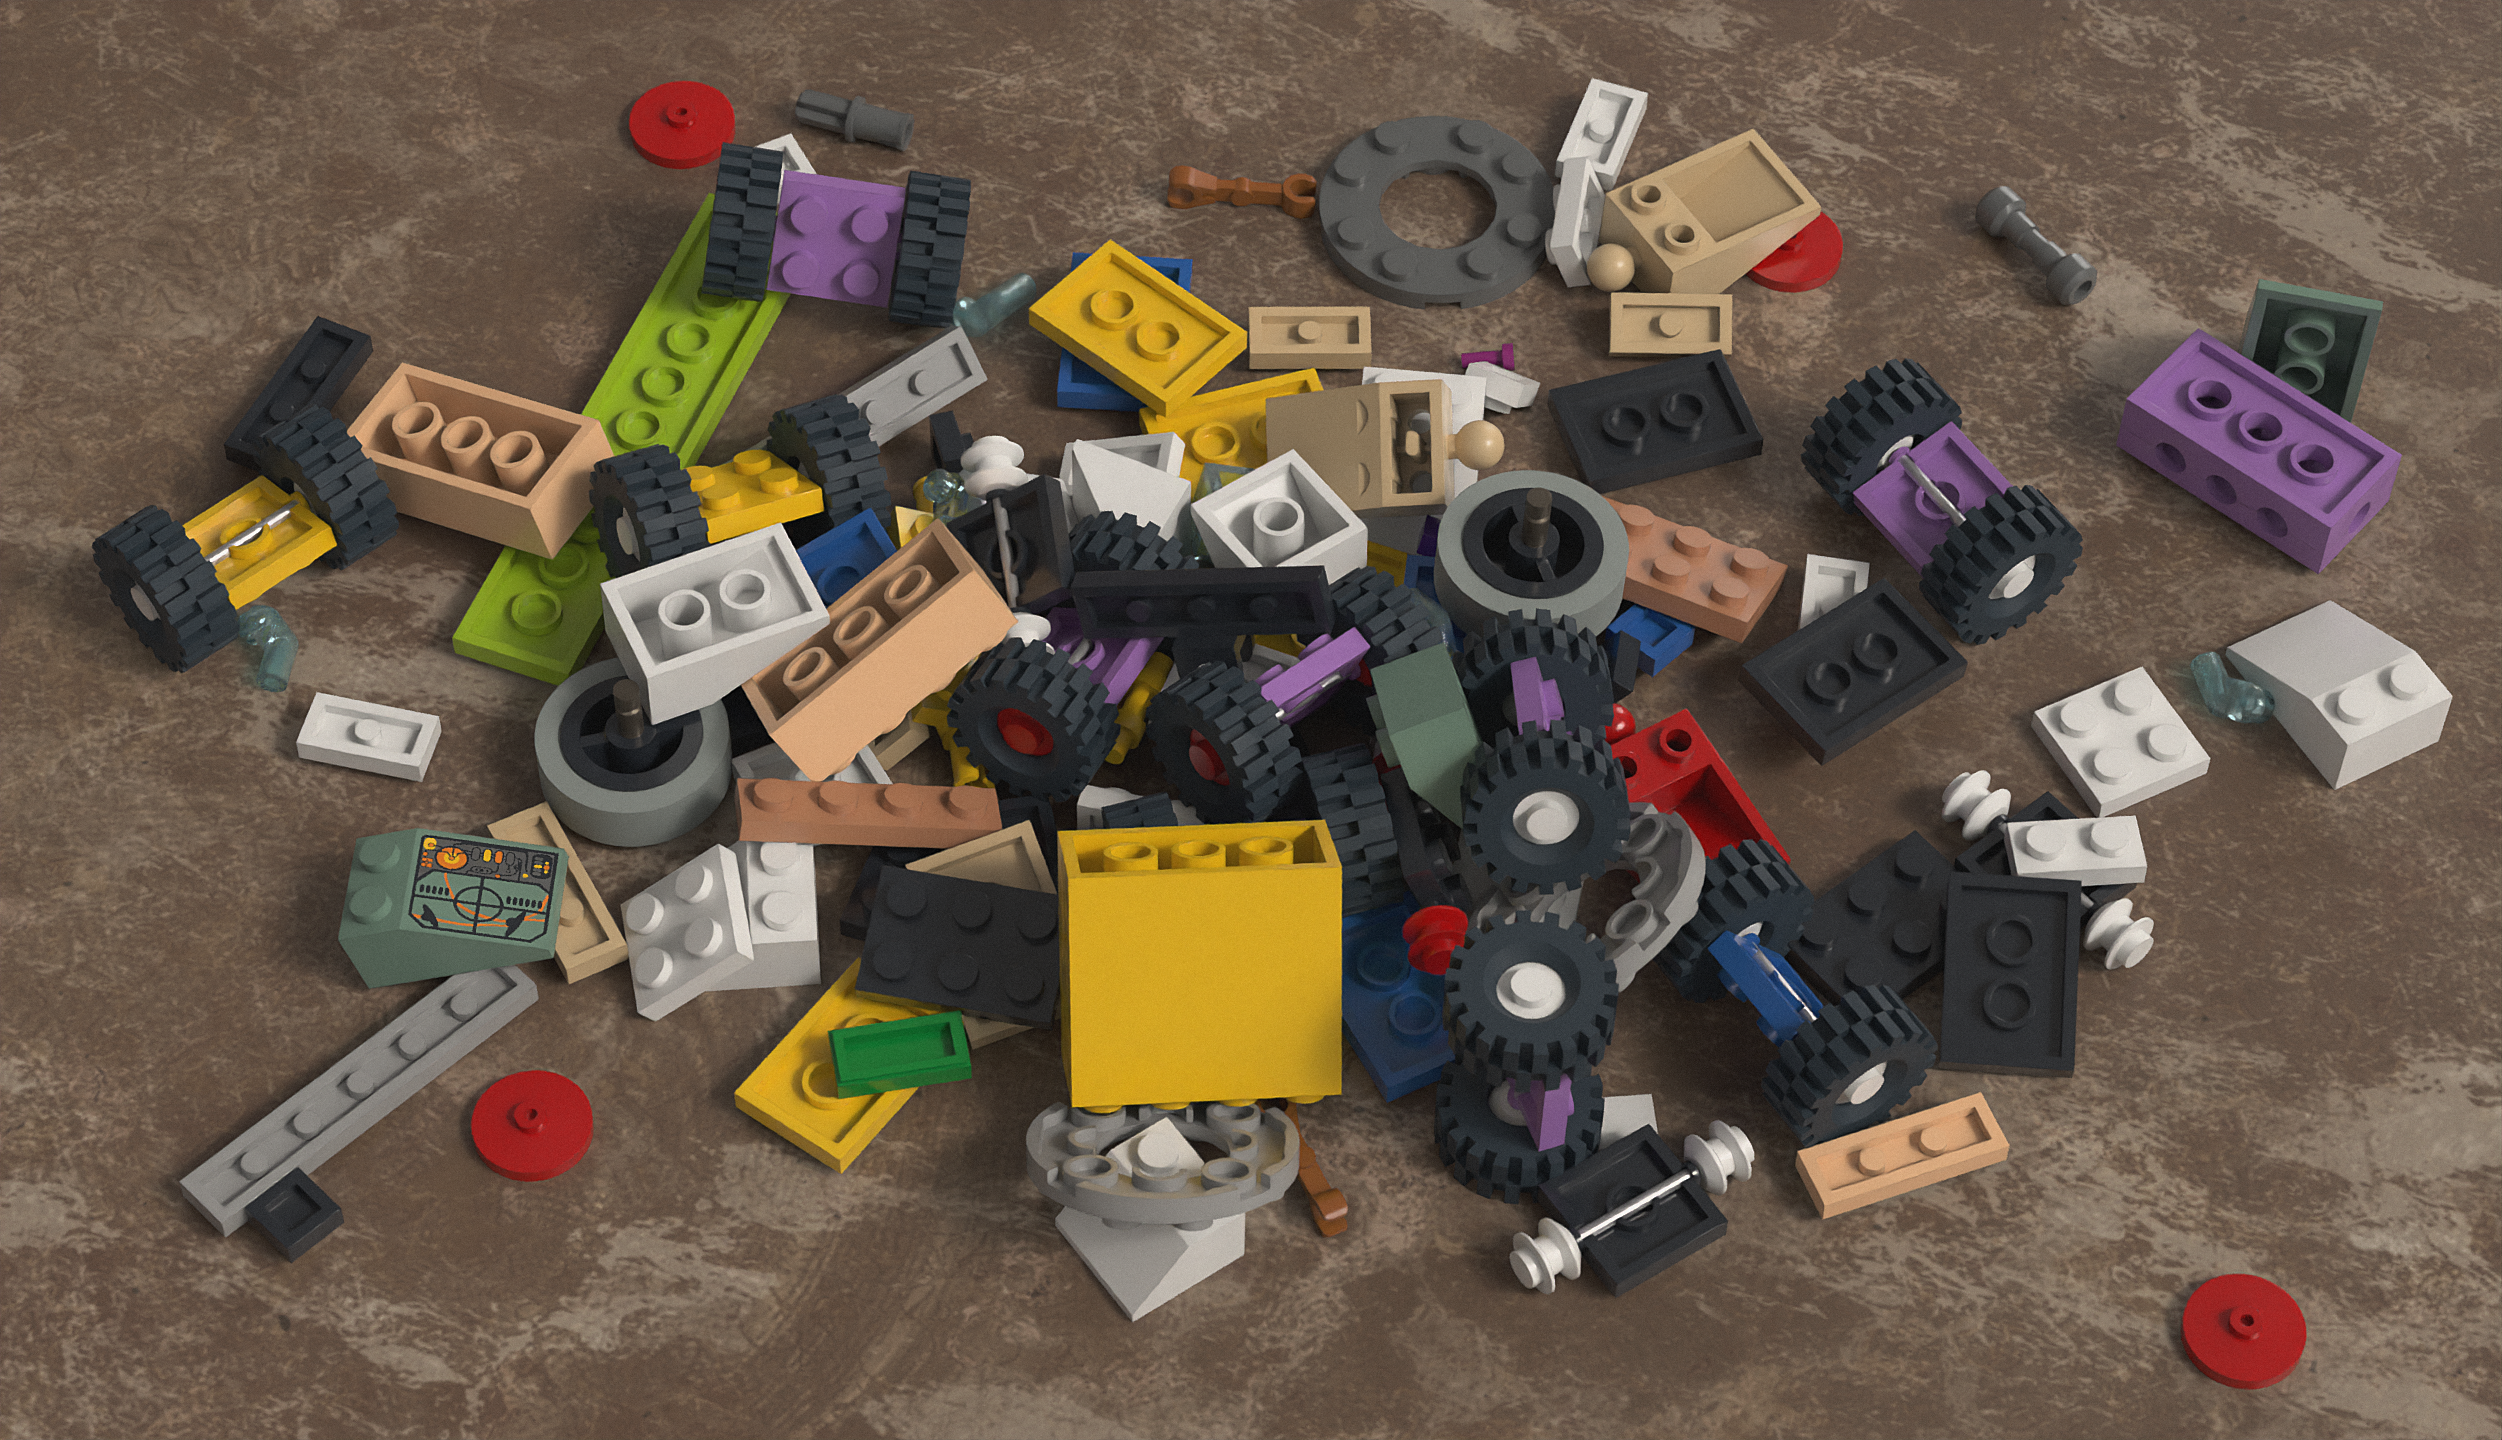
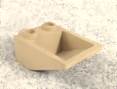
[1587,129,1821,294]
[1266,379,1505,519]

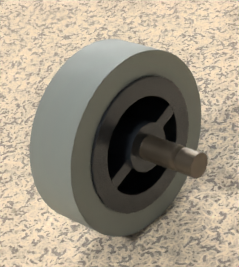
[1434,470,1629,637]
[534,658,732,847]

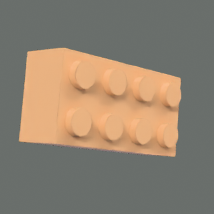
[347,362,614,560]
[741,518,1018,782]

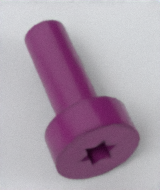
[1461,343,1515,371]

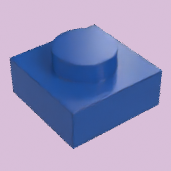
[1605,604,1695,677]

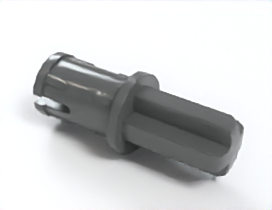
[795,89,915,151]

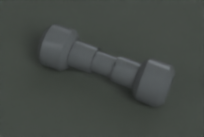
[1975,186,2097,305]

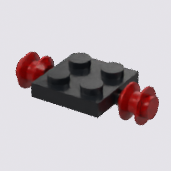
[1372,752,1473,975]

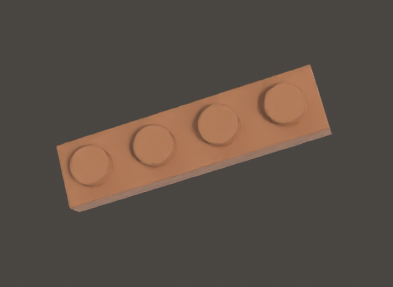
[734,778,1003,848]

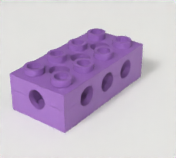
[2116,328,2402,574]

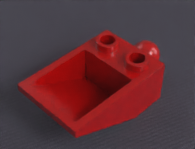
[1605,703,1791,883]

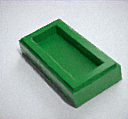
[828,1010,972,1099]

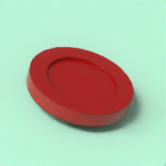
[629,81,736,169]
[1745,212,1843,293]
[471,1070,594,1182]
[2180,1274,2307,1390]

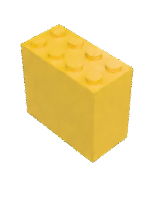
[1057,820,1342,1113]

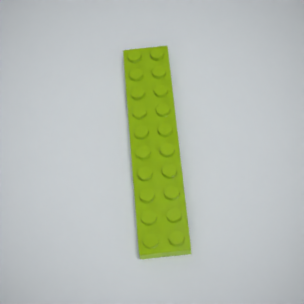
[452,193,791,686]

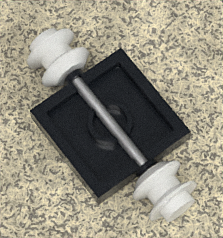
[946,436,1075,654]
[1942,770,2154,970]
[1510,1120,1754,1299]

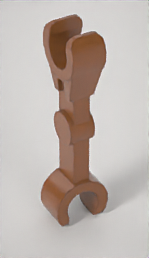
[1167,166,1316,219]
[1253,1097,1348,1238]

